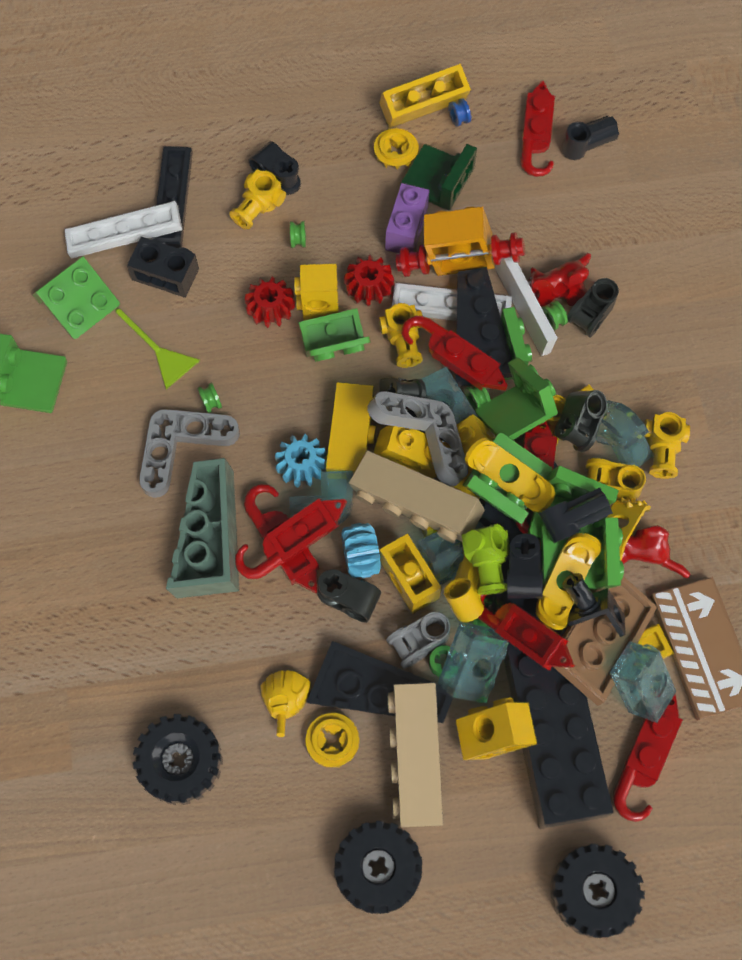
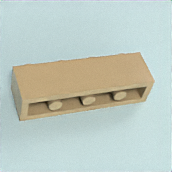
[349,450,485,543]
[388,683,443,827]

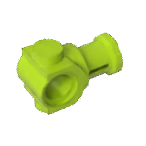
[462,524,510,595]

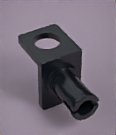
[562,573,625,637]

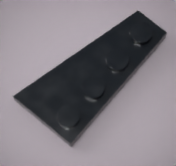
[455,267,512,388]
[307,641,456,723]

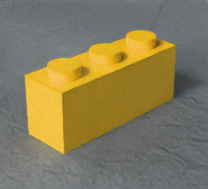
[379,64,471,128]
[326,382,376,482]

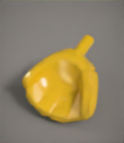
[260,670,310,737]

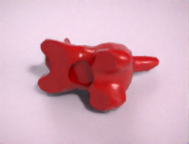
[528,253,591,307]
[621,525,690,578]

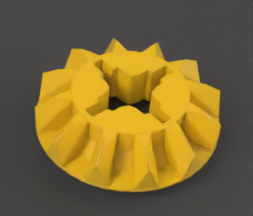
[374,128,419,170]
[305,713,359,768]

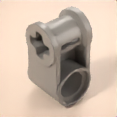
[386,612,450,669]

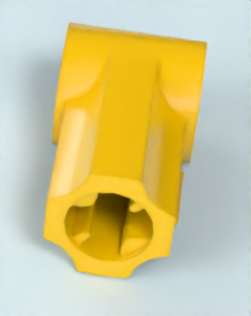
[443,555,484,622]

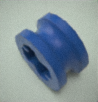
[448,98,471,127]

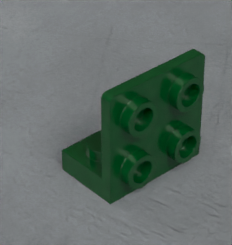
[400,144,477,211]

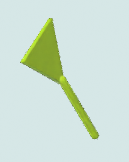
[116,308,200,390]

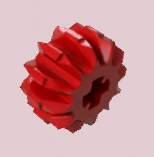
[344,254,394,307]
[244,276,295,328]

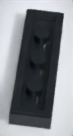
[152,146,193,248]

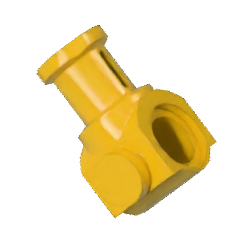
[229,169,286,230]
[379,303,423,368]
[643,412,690,479]

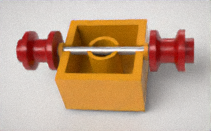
[396,207,525,277]

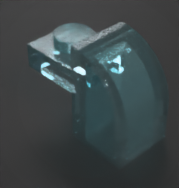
[596,400,654,467]
[290,471,354,525]

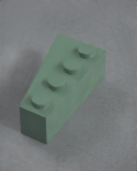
[166,458,239,599]

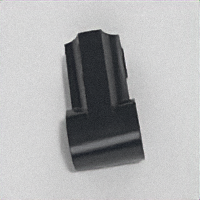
[561,115,619,160]
[539,488,612,544]

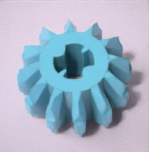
[275,434,327,488]
[341,523,381,579]

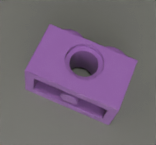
[385,183,429,254]

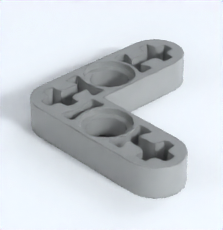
[368,391,468,486]
[140,409,240,498]

